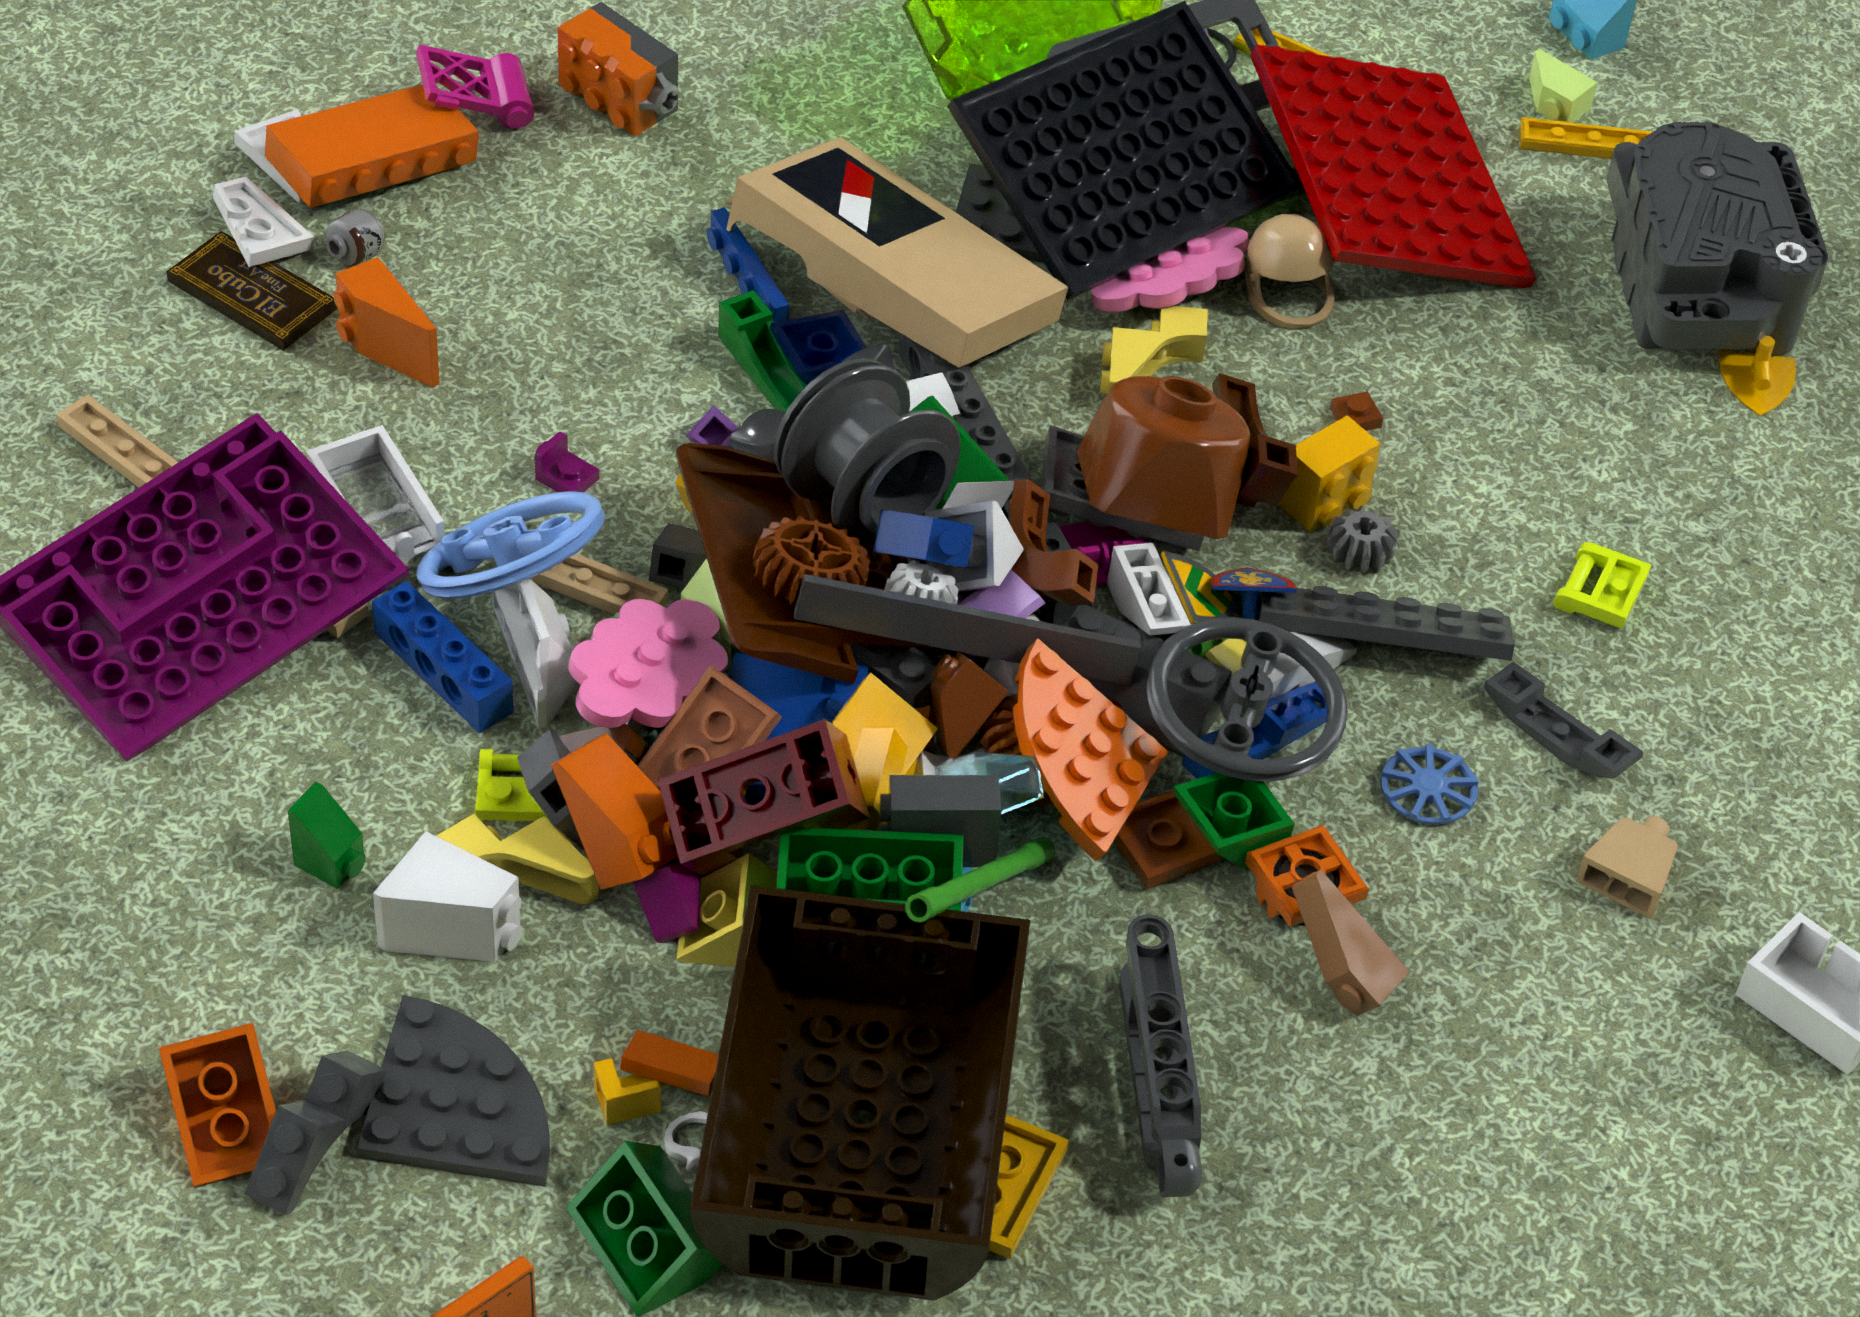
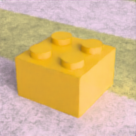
[1278,415,1381,533]

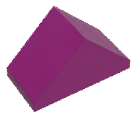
[632,861,701,943]

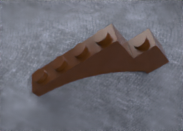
[1212,373,1298,508]

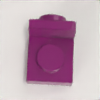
[534,431,600,492]

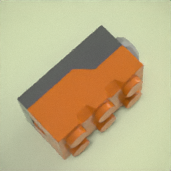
[557,2,679,136]

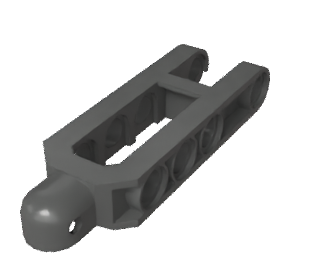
[1119,914,1202,1197]

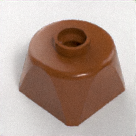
[1077,376,1250,539]

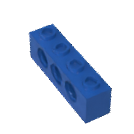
[372,581,514,734]

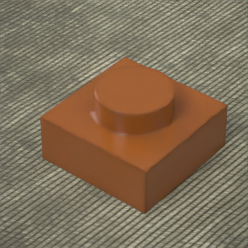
[1330,391,1383,431]

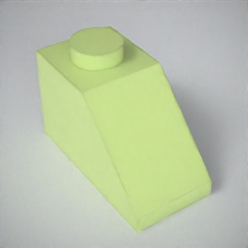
[1529,49,1598,122]

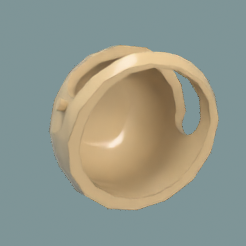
[1245,214,1335,329]

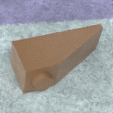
[1292,869,1410,1016]

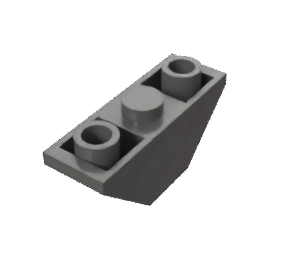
[517,729,585,851]

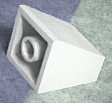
[373,831,523,962]

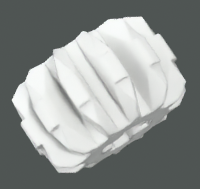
[884,560,959,604]

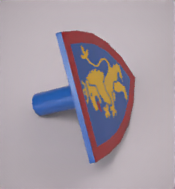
[1211,567,1297,621]

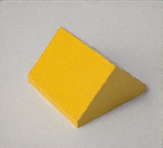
[854,728,917,831]

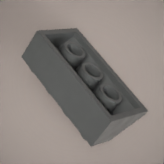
[1064,605,1232,758]

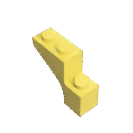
[1100,306,1208,394]
[436,814,599,904]

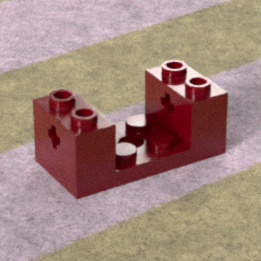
[658,719,870,877]

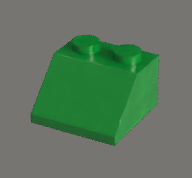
[1173,773,1295,871]

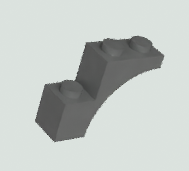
[245,1050,387,1215]

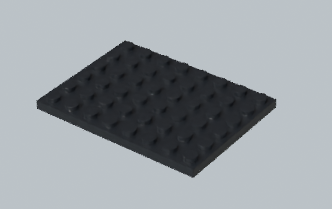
[947,1,1303,300]

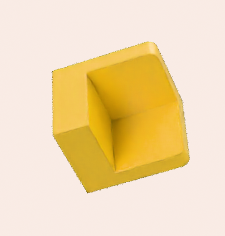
[594,1058,661,1125]

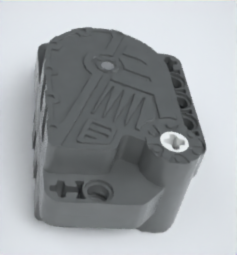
[1607,121,1828,357]

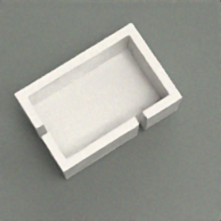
[1735,912,1860,1075]

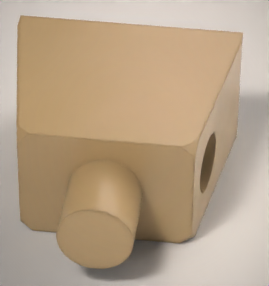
[1576,816,1678,919]

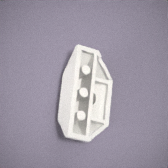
[492,579,576,729]

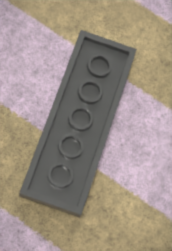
[1259,586,1514,661]

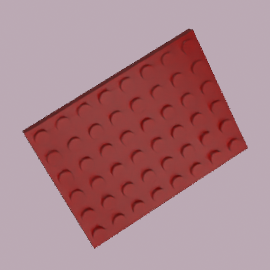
[1250,44,1537,288]

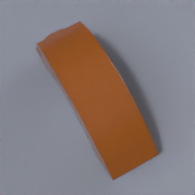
[1008,479,1098,606]

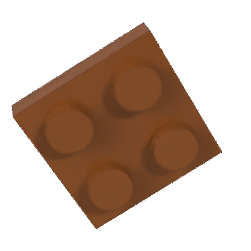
[1114,790,1224,889]

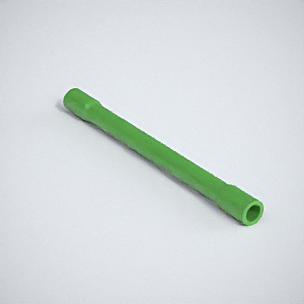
[905,837,1055,922]

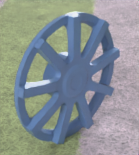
[1381,744,1478,825]

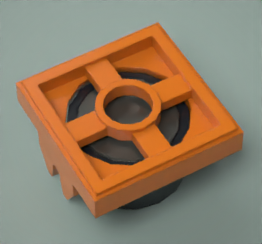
[1245,825,1369,927]

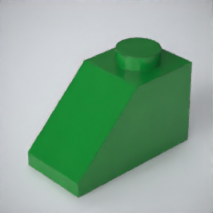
[288,781,366,889]

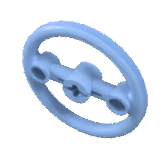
[416,491,605,599]

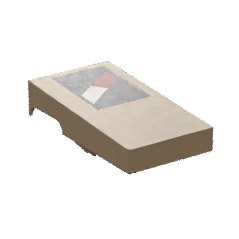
[726,137,1068,368]

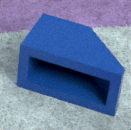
[873,509,974,568]

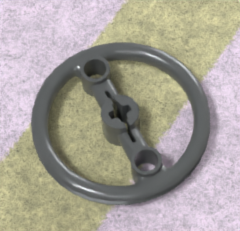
[1147,617,1348,782]

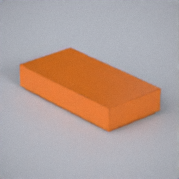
[620,1030,719,1096]

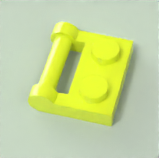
[1553,542,1651,629]
[475,749,551,822]

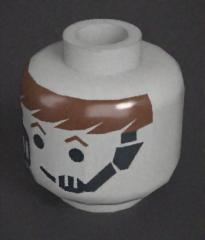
[326,210,385,266]

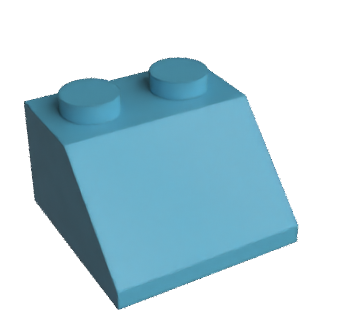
[1549,0,1637,60]

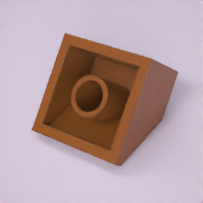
[930,651,1009,760]

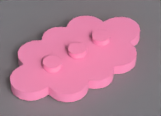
[1091,227,1249,313]
[569,599,728,728]

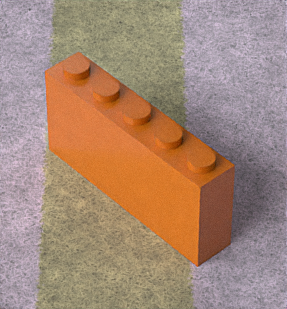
[265,84,479,208]

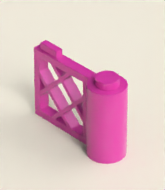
[416,44,535,128]

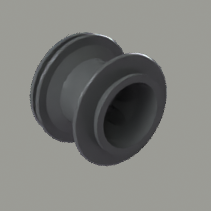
[773,358,961,546]

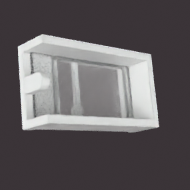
[306,425,445,562]

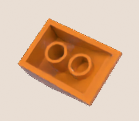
[333,257,440,387]
[551,734,678,890]
[159,1023,276,1187]

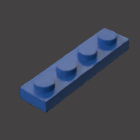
[707,207,789,334]

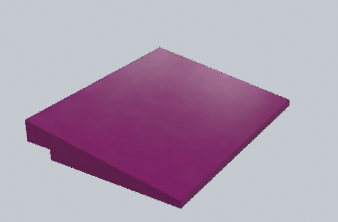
[0,412,409,762]

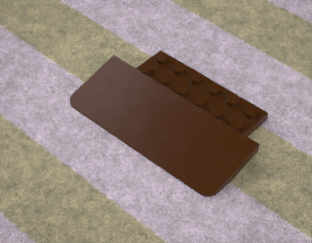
[676,443,932,684]

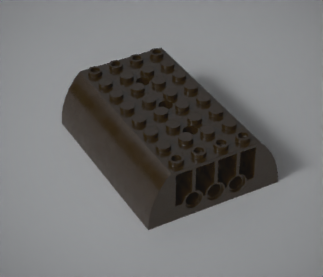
[690,885,1031,1301]

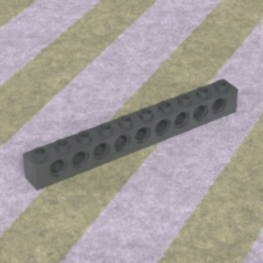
[899,333,1092,626]

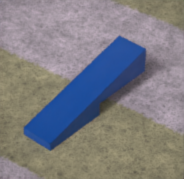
[1181,681,1327,779]

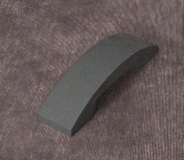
[1484,662,1643,779]

